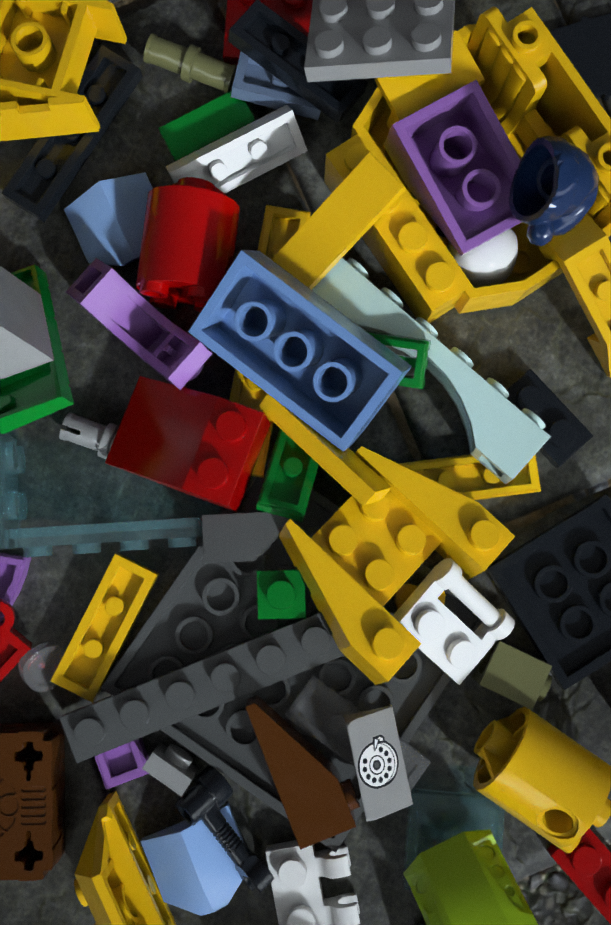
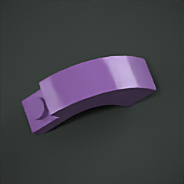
[66,258,212,390]

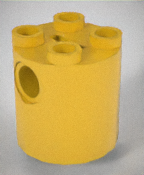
[473,707,611,853]

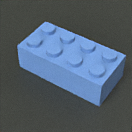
[188,250,412,452]

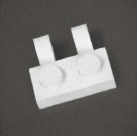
[265,840,360,925]

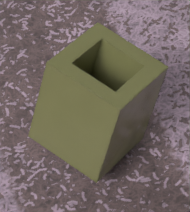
[471,640,552,710]

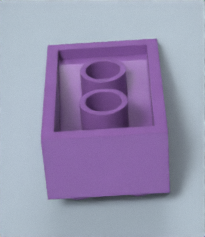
[383,80,522,256]

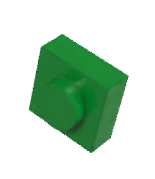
[257,570,306,619]

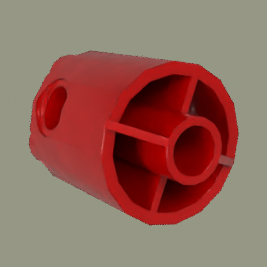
[136,177,240,312]

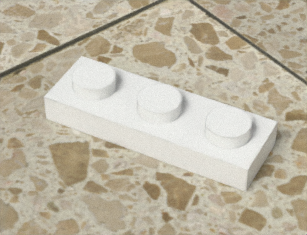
[166,105,308,194]

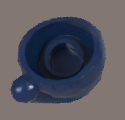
[509,136,599,246]

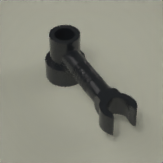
[175,766,274,893]

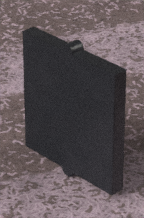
[550,13,611,100]

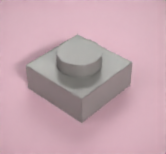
[142,742,198,796]

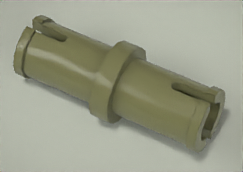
[143,33,237,93]

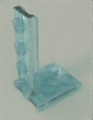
[0,433,203,557]

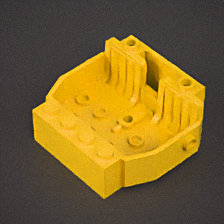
[324,6,611,323]

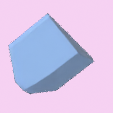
[64,172,153,266]
[141,803,244,916]

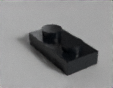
[507,369,593,468]

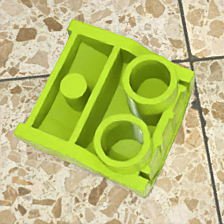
[403,829,538,925]

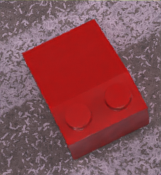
[105,376,271,512]

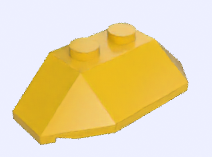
[74,791,176,925]

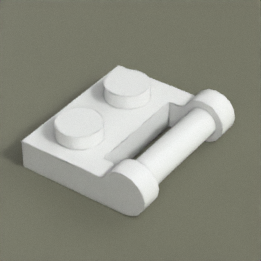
[393,558,515,685]

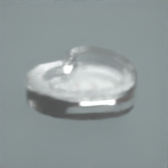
[18,642,65,692]

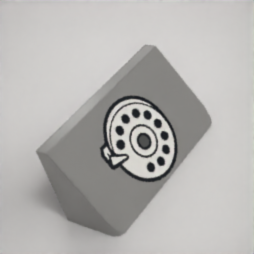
[344,705,413,822]

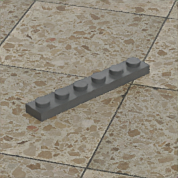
[60,611,344,763]

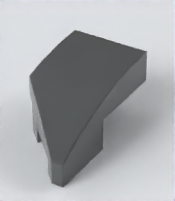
[202,512,294,563]

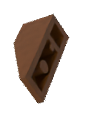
[245,695,361,850]

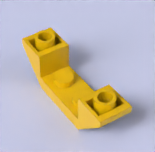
[539,214,611,378]

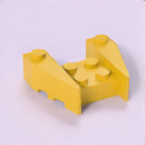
[0,0,127,142]
[279,446,515,685]

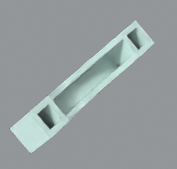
[312,258,551,484]

